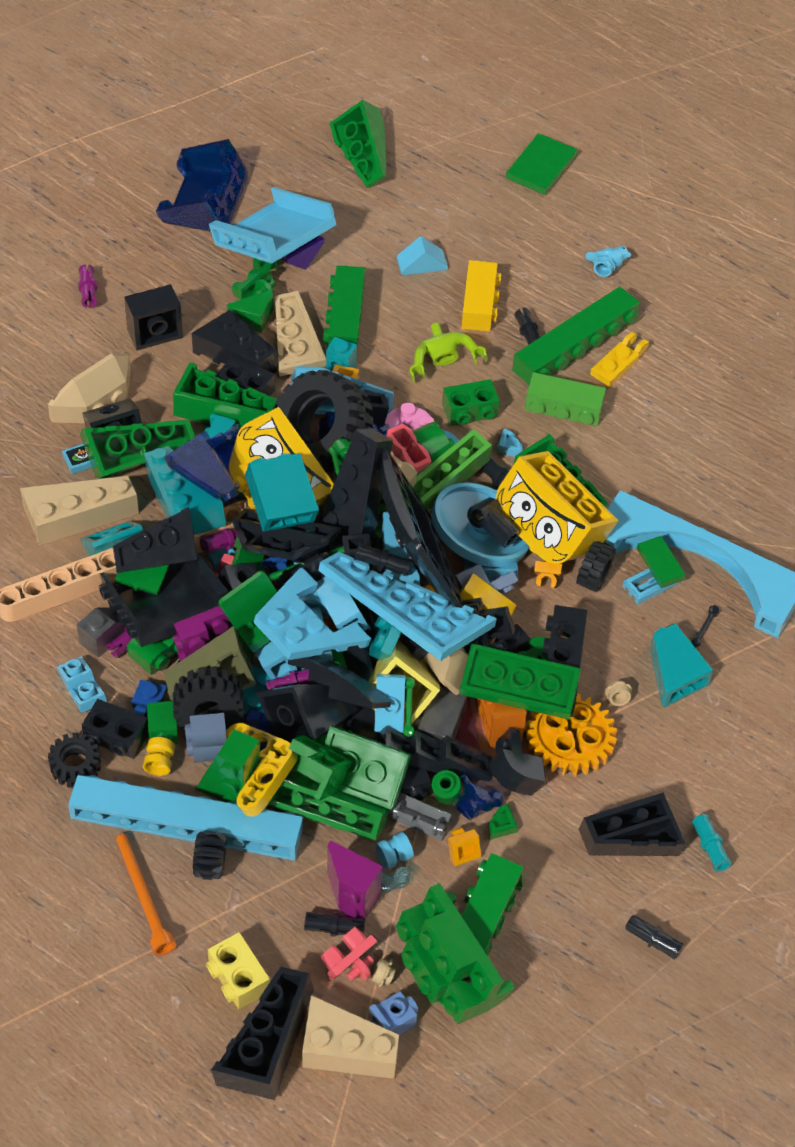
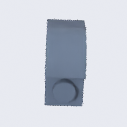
[454,564,518,594]

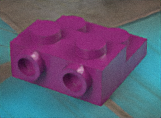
[172,606,233,661]

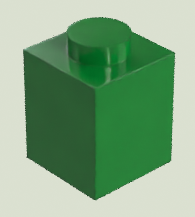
[147,701,178,744]

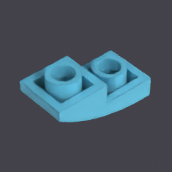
[57,656,107,713]

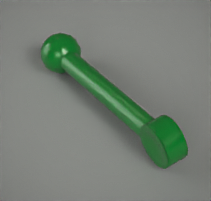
[403,677,415,737]

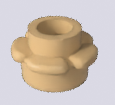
[605,681,632,706]
[371,959,396,988]

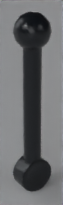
[691,605,719,648]

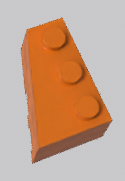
[474,698,527,749]

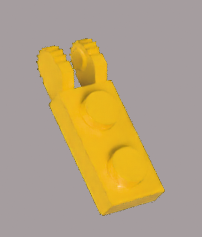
[590,332,650,387]

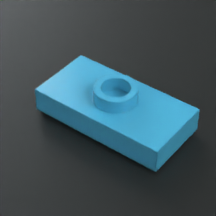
[375,674,405,733]

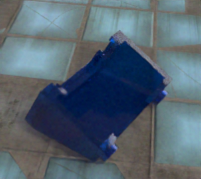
[156,139,248,232]
[164,424,242,502]

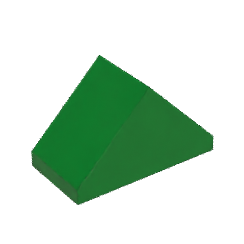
[227,290,273,333]

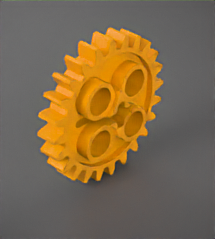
[526,693,617,776]

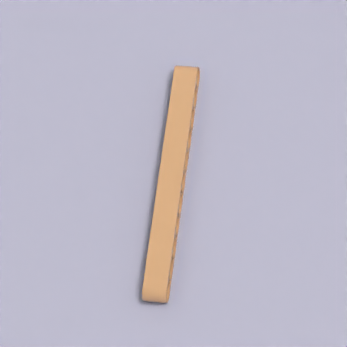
[0,499,251,622]

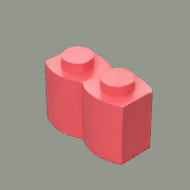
[386,424,431,475]

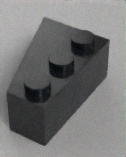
[191,310,278,373]
[578,792,686,856]

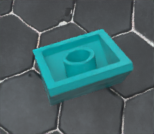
[80,521,143,556]

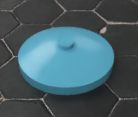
[431,483,529,567]

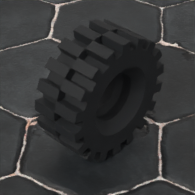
[173,667,244,731]

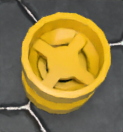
[142,737,176,776]

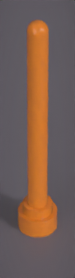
[116,833,176,956]

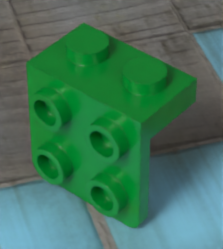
[218,571,277,653]

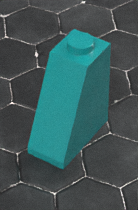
[650,623,713,708]

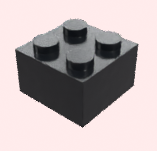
[124,284,183,351]

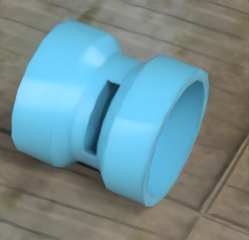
[375,832,414,870]

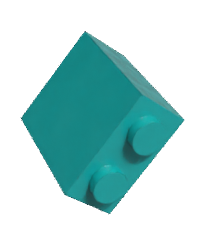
[245,453,319,532]

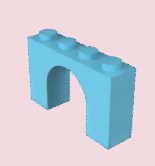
[255,576,369,680]

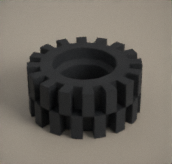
[576,541,616,592]
[48,732,101,788]

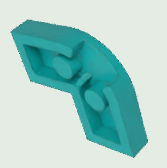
[369,616,401,661]

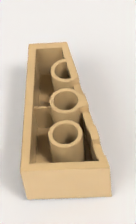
[20,476,139,546]

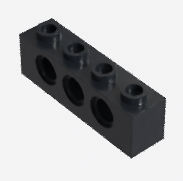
[542,605,587,717]

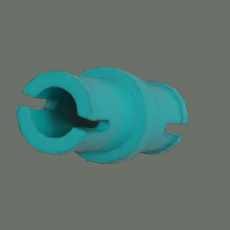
[692,814,731,872]

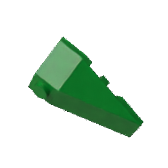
[329,100,386,188]

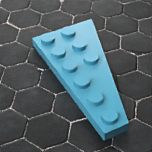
[318,552,497,661]

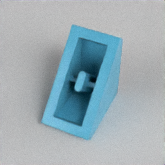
[397,236,448,276]

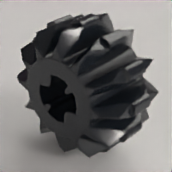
[192,830,227,880]

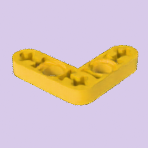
[226,723,298,817]

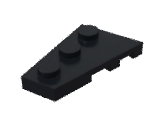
[113,507,198,573]

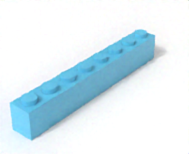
[68,775,303,861]

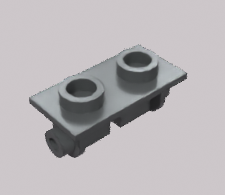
[389,793,452,841]

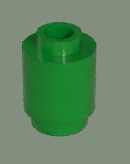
[432,770,462,805]

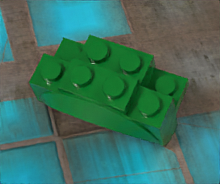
[396,883,515,1025]

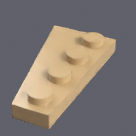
[275,291,326,377]

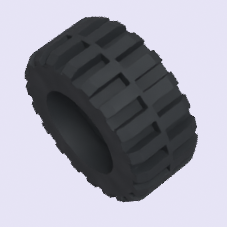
[273,370,373,472]

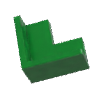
[289,735,352,801]

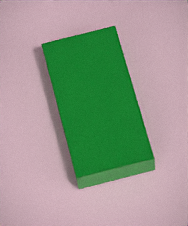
[637,536,685,588]

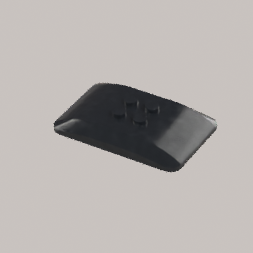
[380,450,464,608]

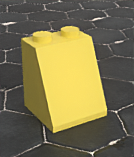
[368,640,440,727]

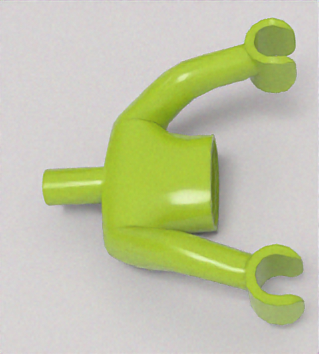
[410,323,488,382]

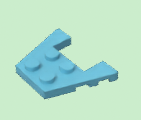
[253,568,371,660]

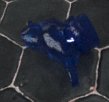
[455,773,504,821]

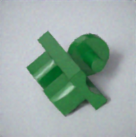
[232,264,277,300]

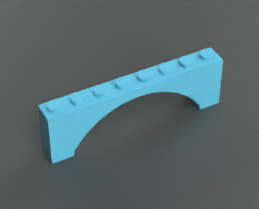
[603,490,795,639]

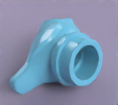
[585,246,631,277]

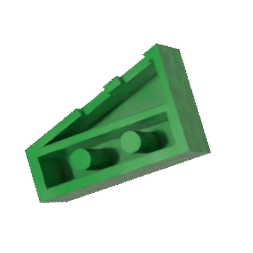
[195,729,260,804]

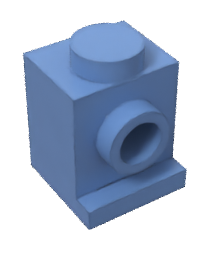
[369,991,419,1035]

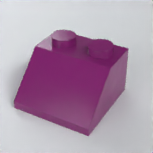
[327,840,383,919]

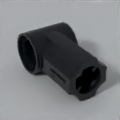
[467,497,520,548]

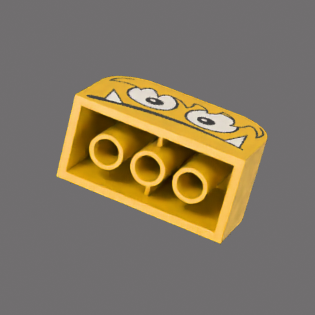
[229,407,334,519]
[496,451,619,564]

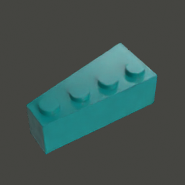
[144,446,226,534]

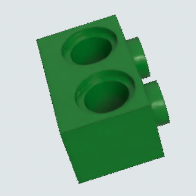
[442,379,500,426]

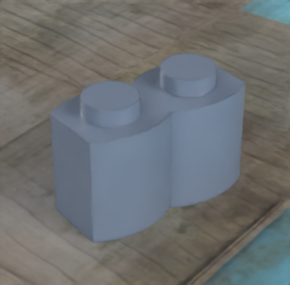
[185,713,226,763]

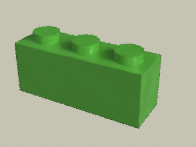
[525,372,606,426]

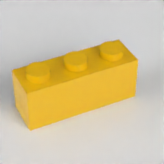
[461,260,501,332]

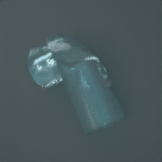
[381,867,411,891]

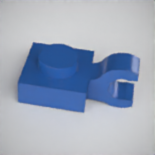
[132,680,167,718]

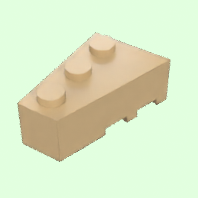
[302,995,399,1079]

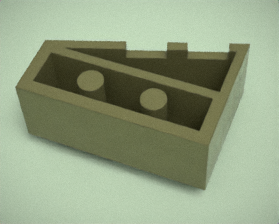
[164,626,257,705]

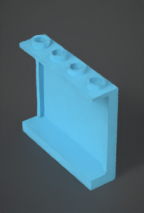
[209,187,337,264]

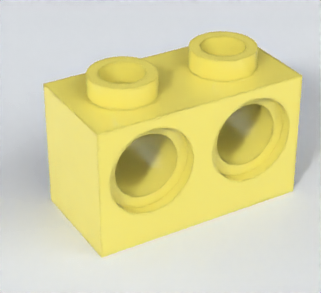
[206,932,270,1010]

